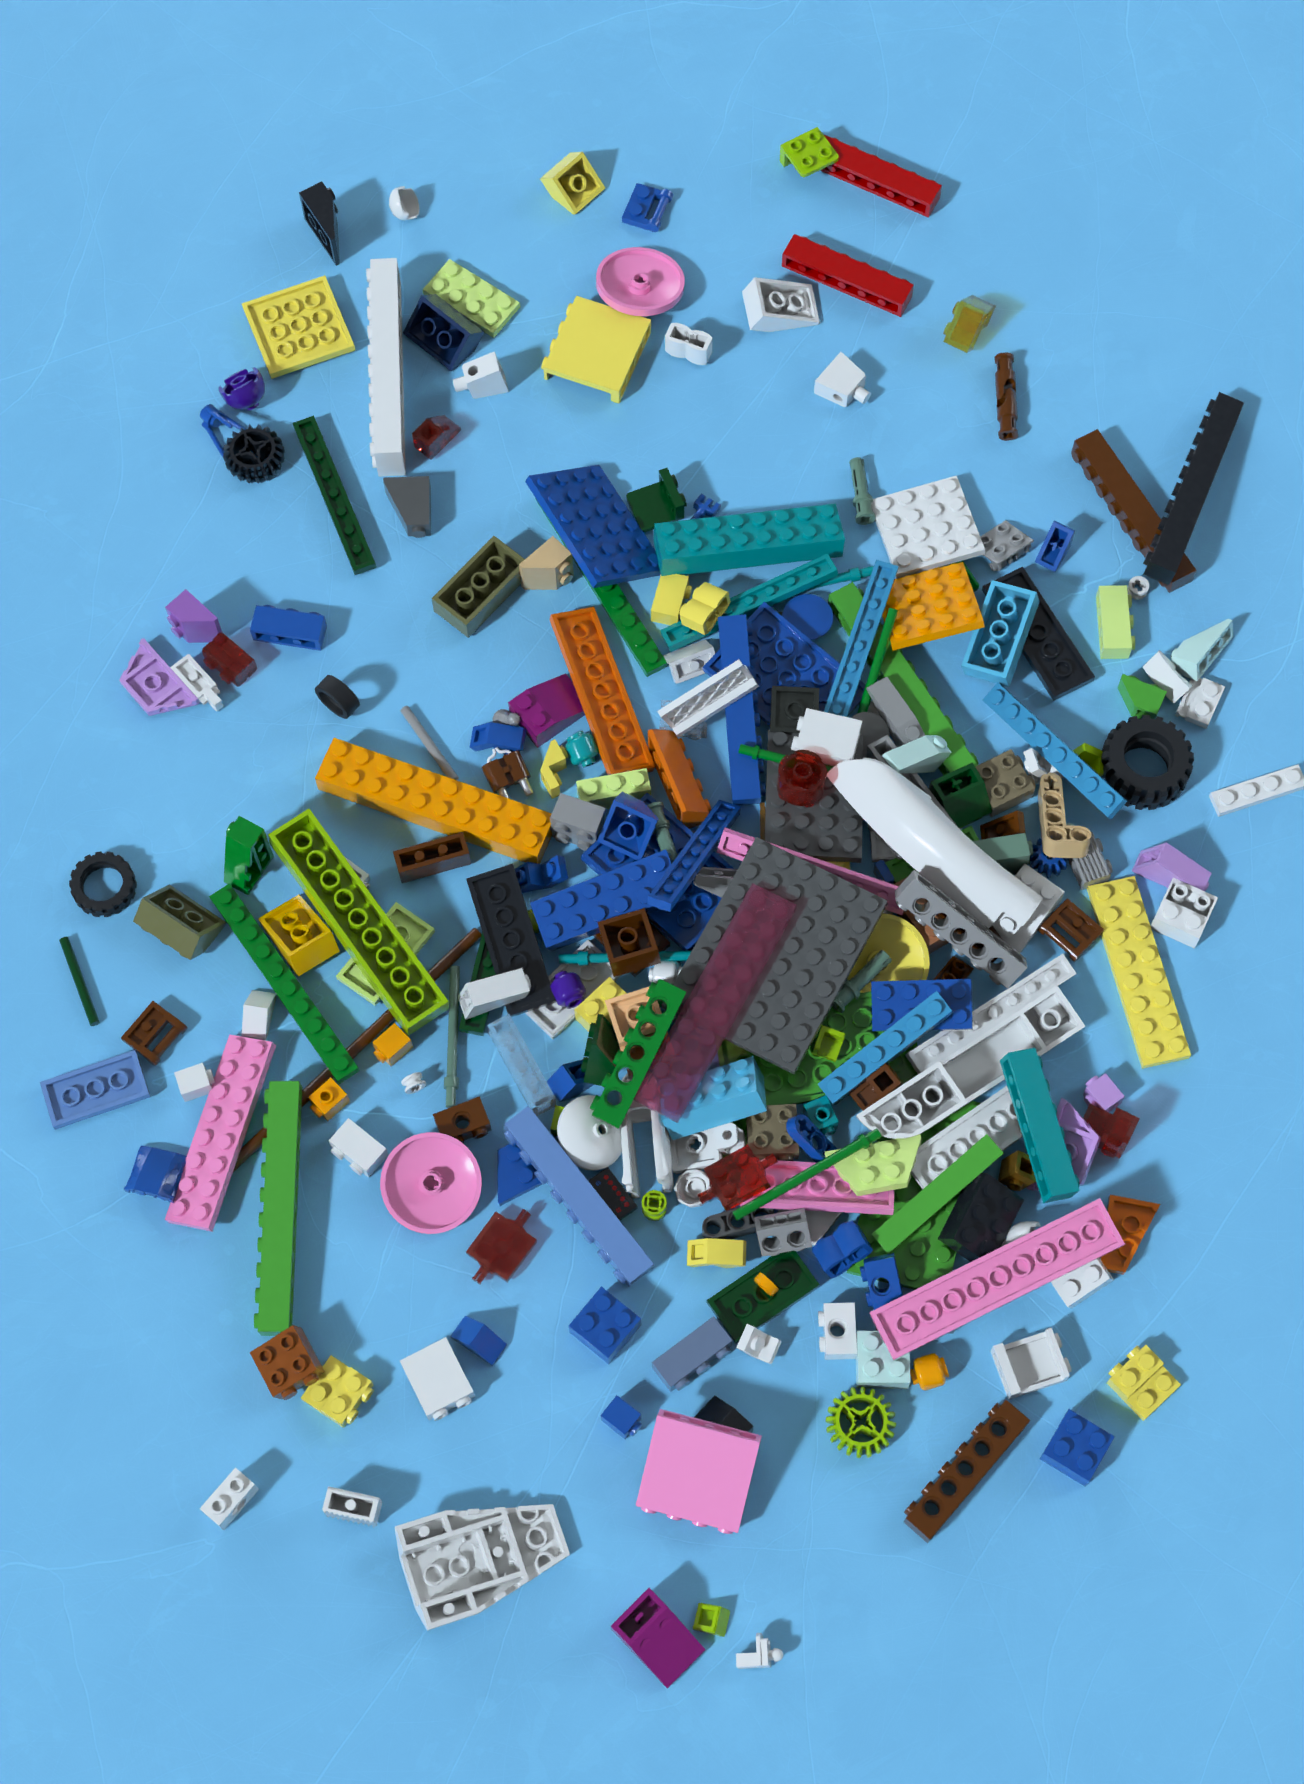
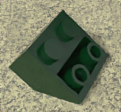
[928,762,992,829]
[581,1014,620,1086]

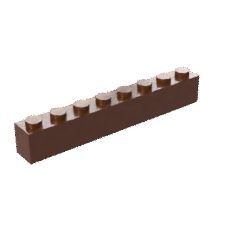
[1071,429,1197,593]

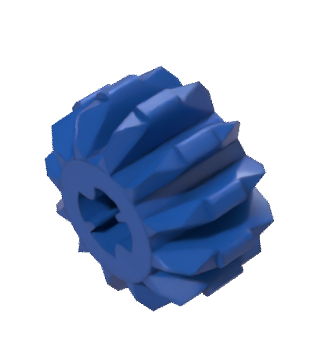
[1030,838,1069,878]

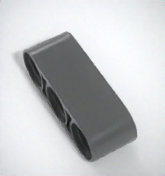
[702,1208,774,1239]

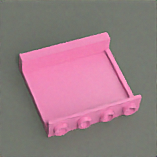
[636,1409,762,1534]

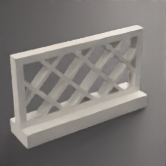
[657,660,759,738]

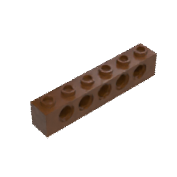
[904,1400,1030,1543]

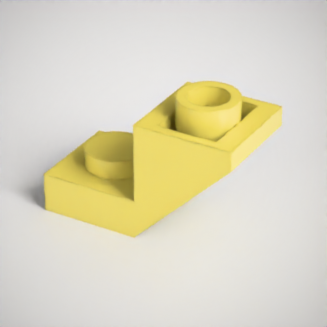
[540,739,568,799]
[687,1238,746,1268]

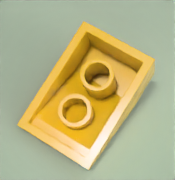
[258,894,340,977]

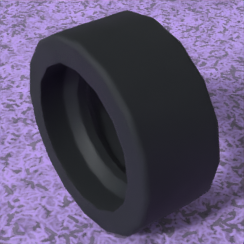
[315,675,360,719]

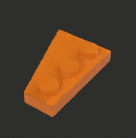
[1100,1195,1160,1275]

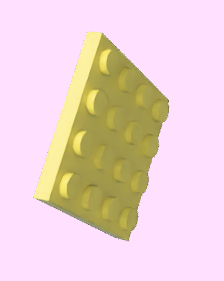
[241,275,355,379]

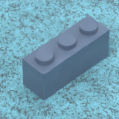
[652,1316,733,1392]

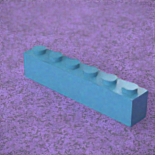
[818,991,953,1105]

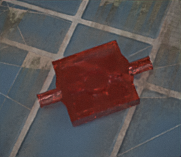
[697,1144,778,1212]
[466,1209,537,1285]

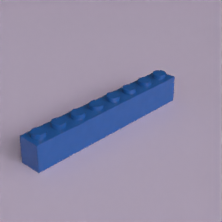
[718,614,766,805]

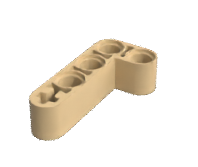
[1038,773,1091,858]

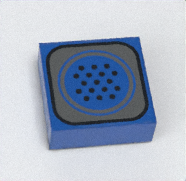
[873,860,894,884]

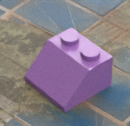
[165,589,224,643]

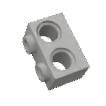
[754,1208,812,1257]

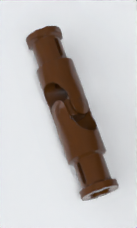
[994,352,1018,441]

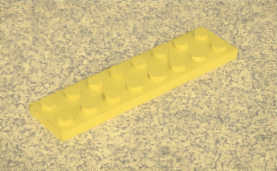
[1087,876,1191,1069]

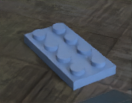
[40,1050,151,1130]

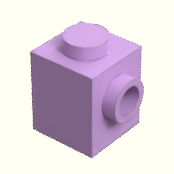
[1083,1073,1125,1118]

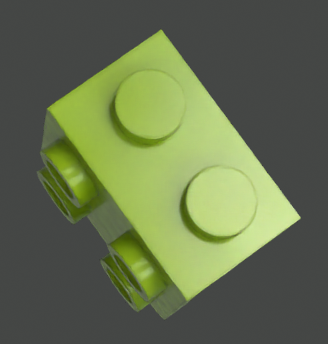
[780,127,839,177]

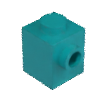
[802,1095,839,1137]

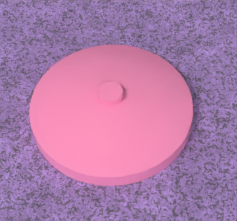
[596,247,685,316]
[380,1132,482,1234]

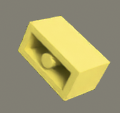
[651,574,692,625]

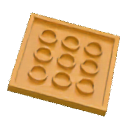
[882,562,985,651]

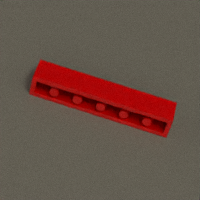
[820,135,942,218]
[782,234,914,317]

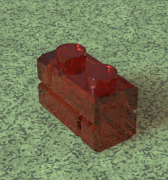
[202,632,257,687]

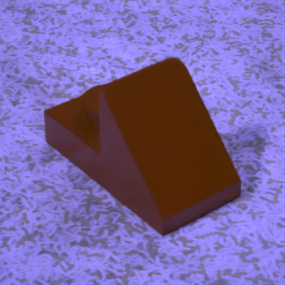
[980,810,1026,840]

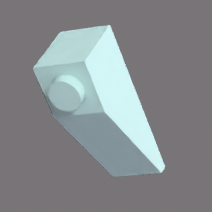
[1171,619,1233,681]
[883,735,952,773]

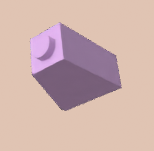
[1132,842,1212,891]

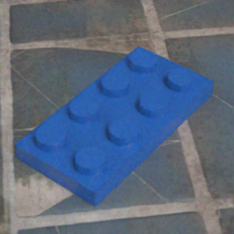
[871,979,973,1032]

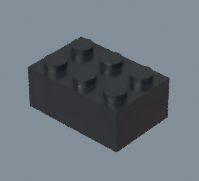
[938,1173,1024,1262]

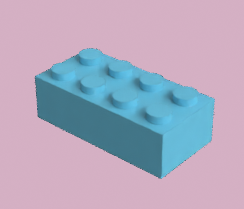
[961,580,1040,687]
[660,1056,767,1140]

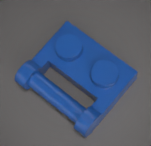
[622,183,673,232]

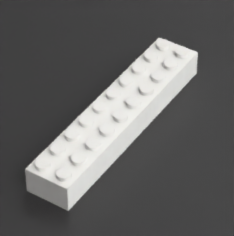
[366,258,406,477]

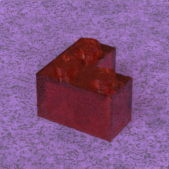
[1083,1104,1140,1158]

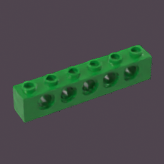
[590,978,686,1129]

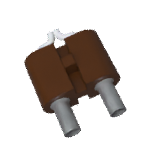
[481,747,534,799]

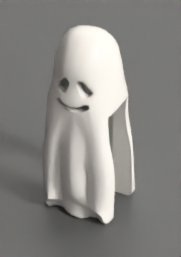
[619,1071,674,1198]

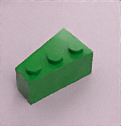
[224,816,274,895]

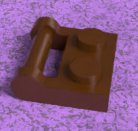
[1038,898,1104,962]
[121,1001,188,1066]

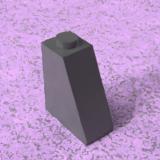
[383,476,431,538]

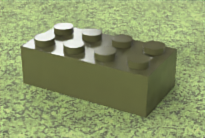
[432,536,525,638]

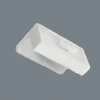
[663,640,715,684]

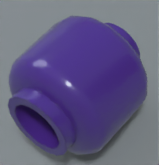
[550,971,586,1009]

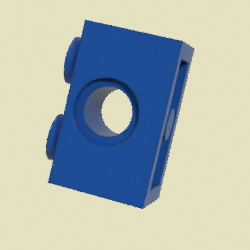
[860,1253,903,1310]

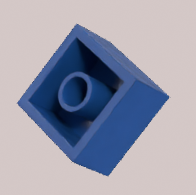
[568,1286,641,1364]
[1040,1409,1115,1486]

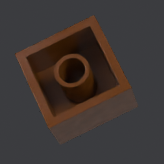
[597,908,661,977]

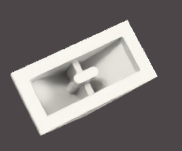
[242,990,277,1041]

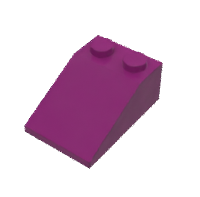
[508,673,585,748]

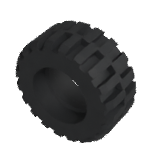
[1101,715,1194,810]

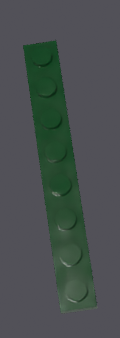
[293,415,376,575]

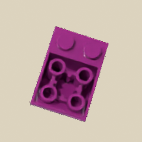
[611,1588,706,1689]

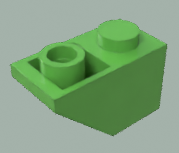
[1117,674,1167,719]

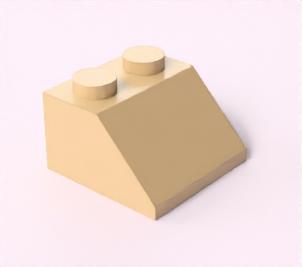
[519,536,574,590]

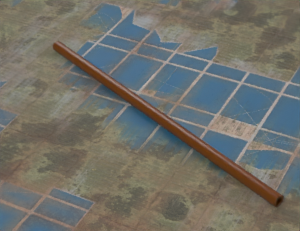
[233,928,482,1173]

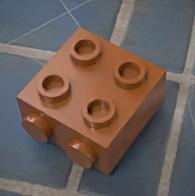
[250,1325,325,1400]

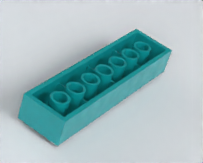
[653,504,845,576]

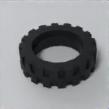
[69,851,137,917]

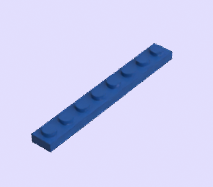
[647,800,741,912]

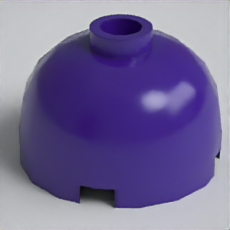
[219,367,265,410]

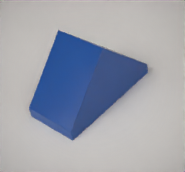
[1035,520,1075,572]
[450,1316,507,1366]

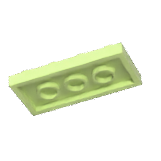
[423,259,520,338]
[336,902,435,1006]

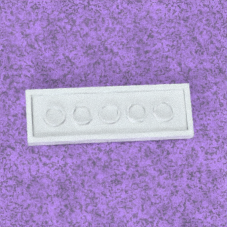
[911,1086,1023,1189]

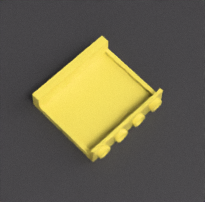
[541,296,651,404]

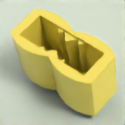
[679,582,731,635]

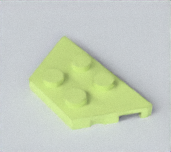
[824,1134,921,1196]

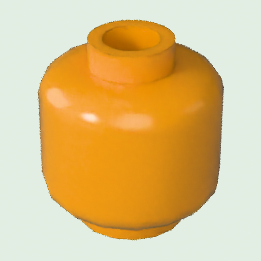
[910,1353,949,1391]

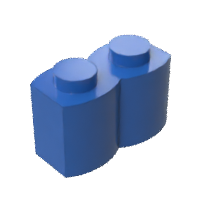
[812,1220,873,1279]

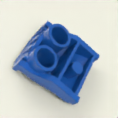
[124,1146,187,1203]

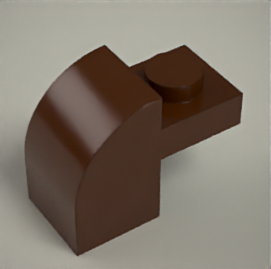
[850,1063,903,1111]

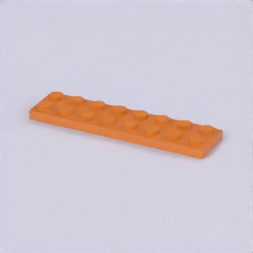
[549,607,655,775]

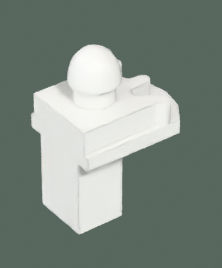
[736,1633,784,1669]

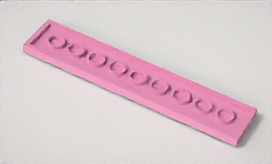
[869,1198,1125,1360]

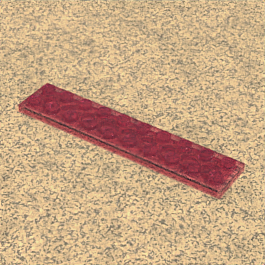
[633,883,797,1123]

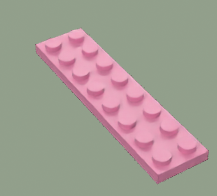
[165,1034,276,1232]

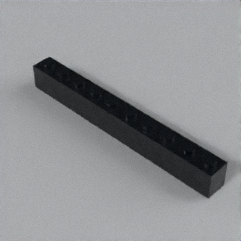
[1143,392,1244,585]

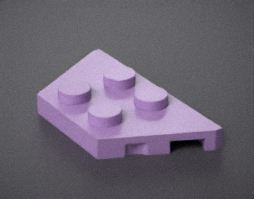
[119,638,200,716]
[1027,1098,1101,1191]

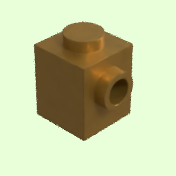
[998,1150,1036,1191]

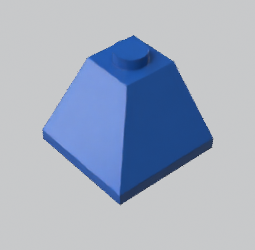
[597,792,659,860]

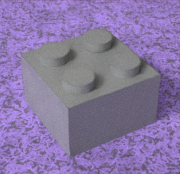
[550,793,606,851]

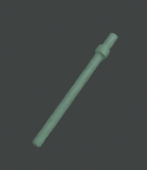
[444,966,460,1108]

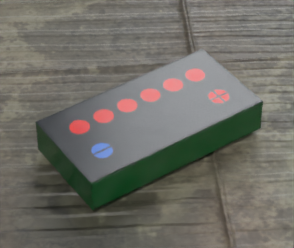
[589,1167,638,1221]

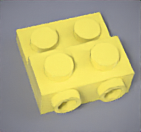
[1107,1345,1181,1421]
[301,1355,374,1428]

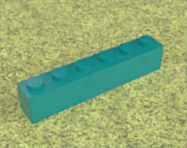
[1000,1048,1080,1203]

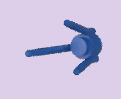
[200,404,246,457]

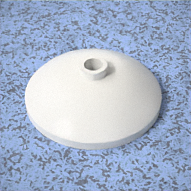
[557,1095,622,1171]

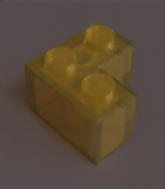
[943,295,996,353]

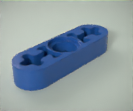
[786,1114,837,1163]

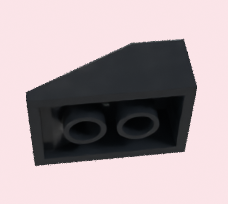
[299,181,340,266]

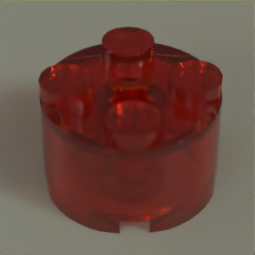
[777,750,827,807]

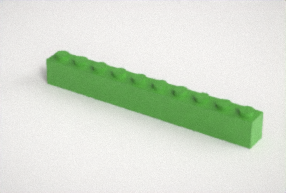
[828,582,979,776]
[254,1081,303,1336]

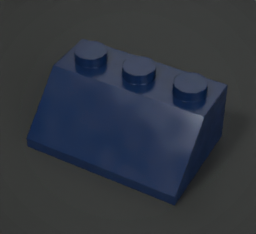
[403,294,484,371]

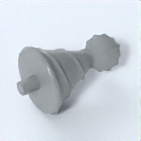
[493,709,520,726]

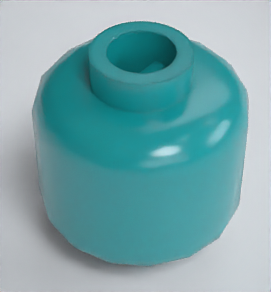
[564,731,599,768]

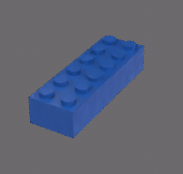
[530,849,687,951]

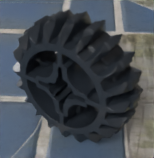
[223,424,285,484]

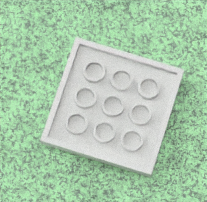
[871,475,985,579]

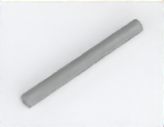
[400,706,459,780]

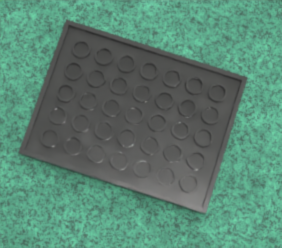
[662,837,888,1075]

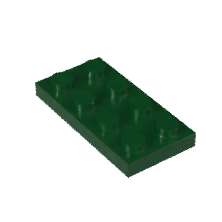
[706,1251,820,1344]

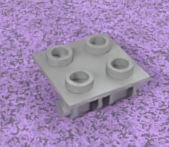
[980,520,1034,571]

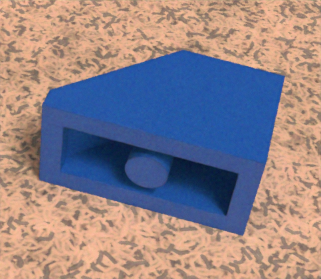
[545,1059,594,1102]

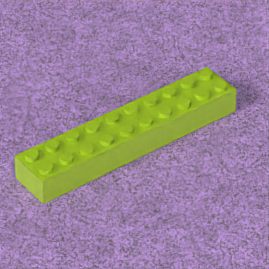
[268,809,449,1036]

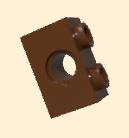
[433,1096,491,1144]

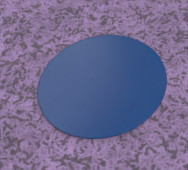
[782,594,833,640]

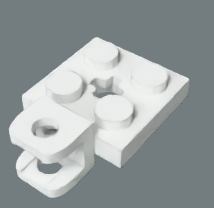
[670,1123,746,1174]

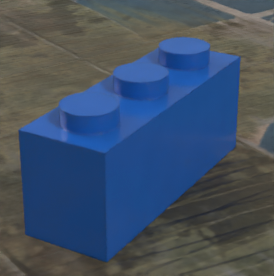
[250,605,327,651]

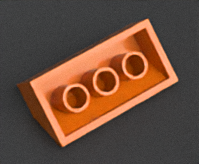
[648,729,711,829]

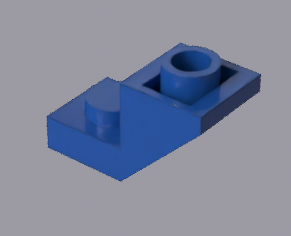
[470,722,527,755]
[515,855,568,893]

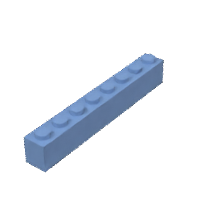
[503,1106,654,1286]

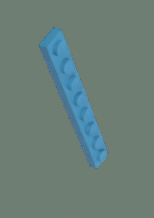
[824,560,899,717]
[983,682,1127,819]

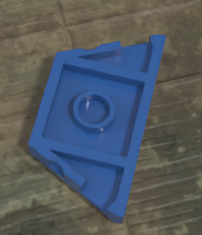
[497,1133,560,1206]

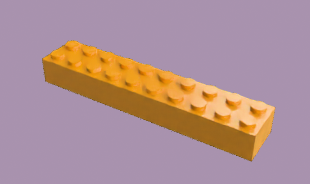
[315,738,552,864]

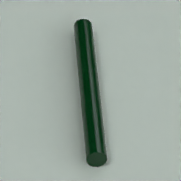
[59,937,100,1026]

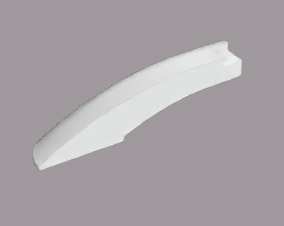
[826,757,1043,939]
[856,985,1085,1139]

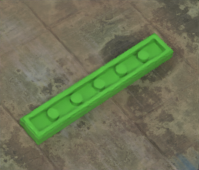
[871,1134,1004,1254]

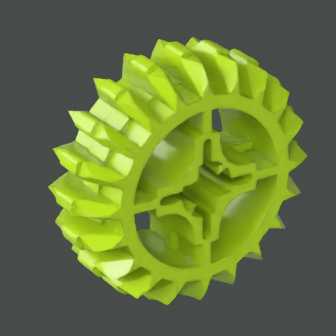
[825,1387,896,1458]

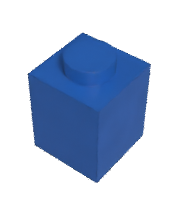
[600,1395,642,1439]

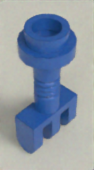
[691,494,721,519]

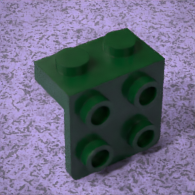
[626,468,687,532]

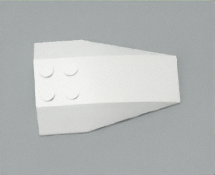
[394,1504,570,1631]

